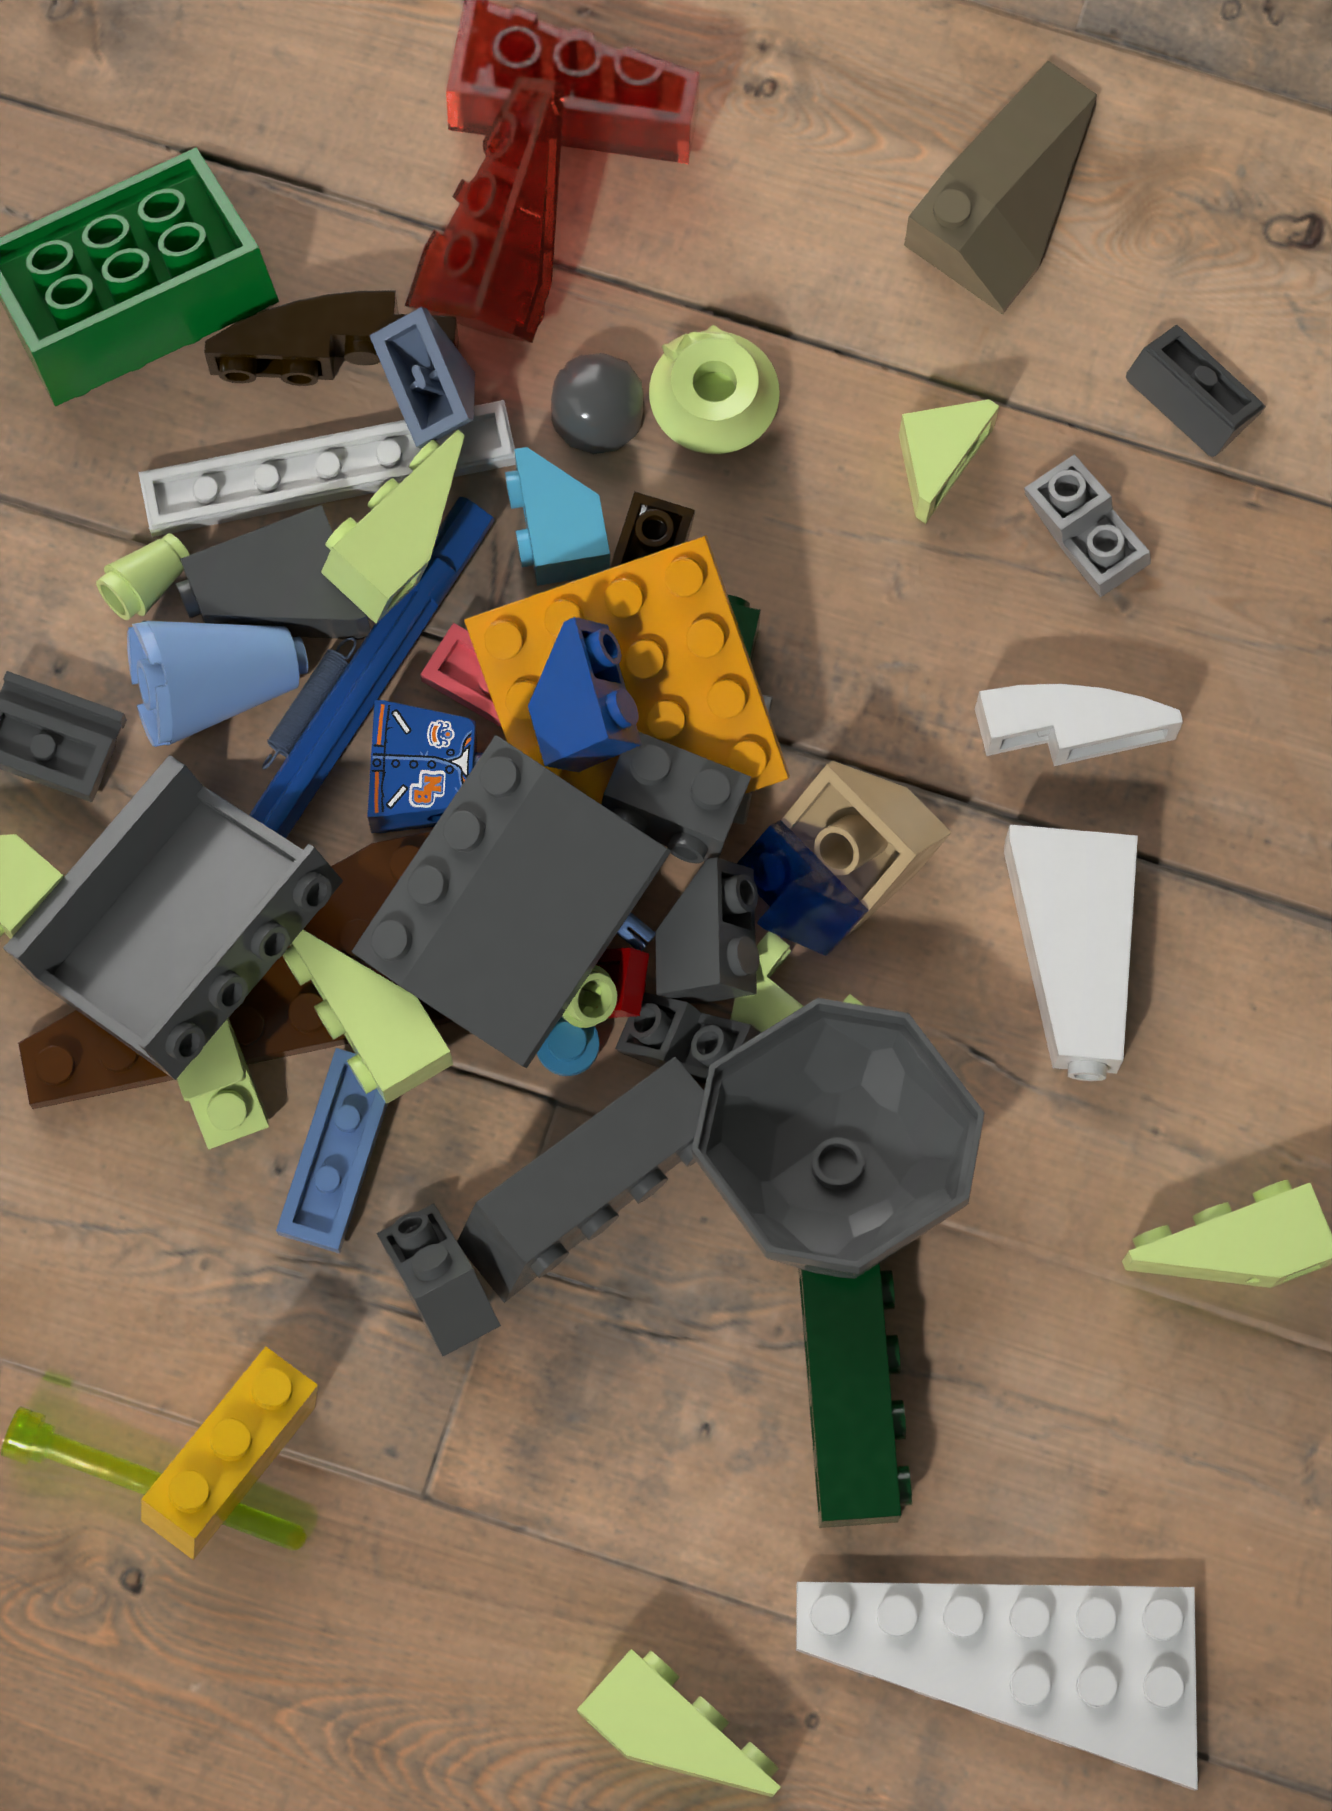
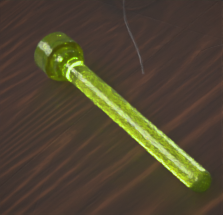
[1,1406,307,1550]

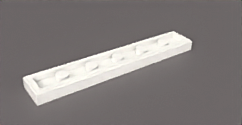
[138,400,516,537]

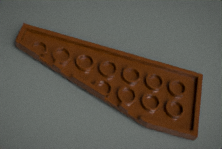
[18,831,454,1109]

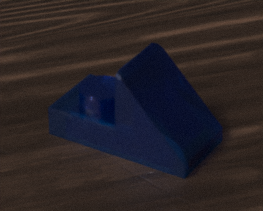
[737,820,869,956]

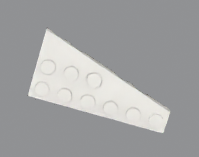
[796,1582,1198,1791]

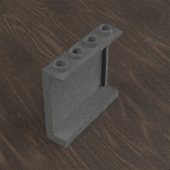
[3,755,343,1080]

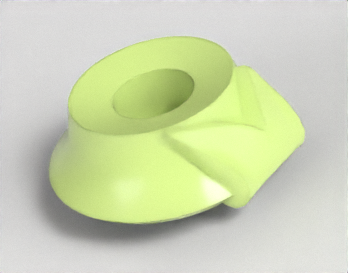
[649,325,780,454]

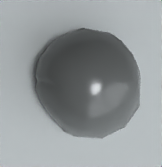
[551,353,644,454]

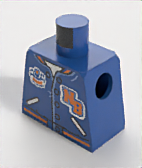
[367,700,484,833]

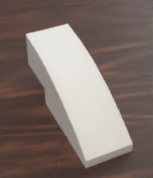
[975,684,1183,766]

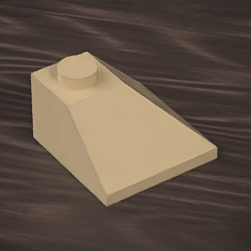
[758,761,952,937]

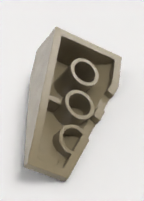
[904,61,1097,314]

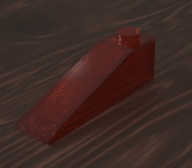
[405,77,565,343]

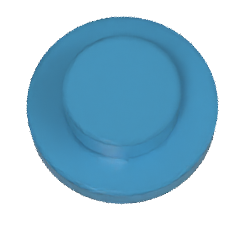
[537,1017,600,1076]

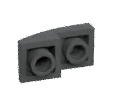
[615,992,761,1083]

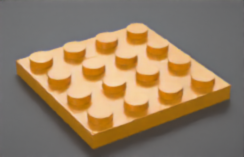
[464,535,790,804]

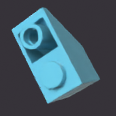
[505,447,610,586]

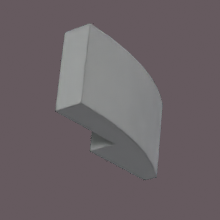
[1024,454,1151,597]

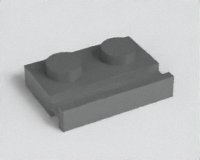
[0,671,127,802]

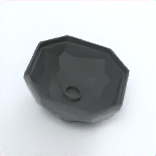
[692,998,985,1279]

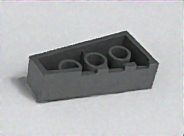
[457,1057,704,1303]

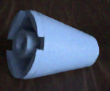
[127,621,308,747]

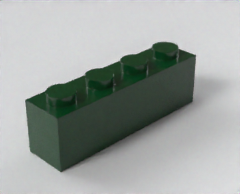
[798,1263,912,1528]

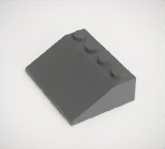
[351,735,671,1068]

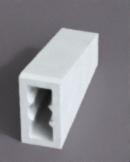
[1004,825,1138,1081]

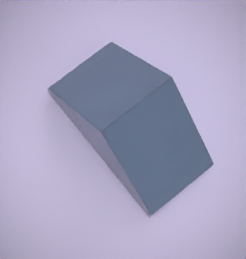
[370,307,475,448]

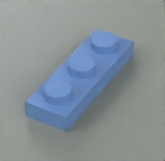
[276,1048,388,1254]

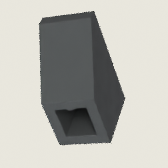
[655,857,759,1005]
[377,1203,501,1356]

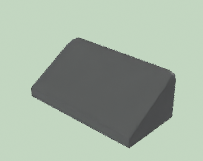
[1126,325,1266,457]

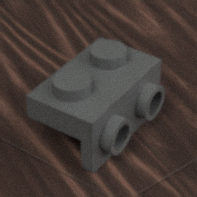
[601,731,751,864]

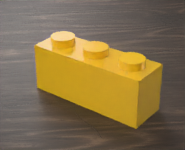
[141,1346,318,1560]

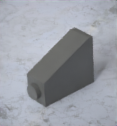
[176,505,370,639]

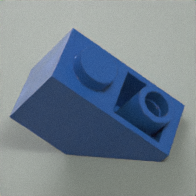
[528,617,642,773]

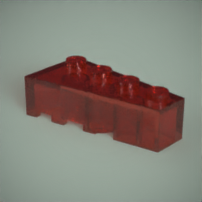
[446,0,700,164]

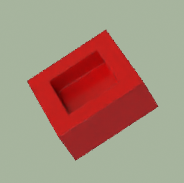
[596,947,649,1018]

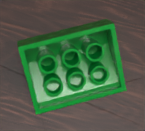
[0,147,279,407]

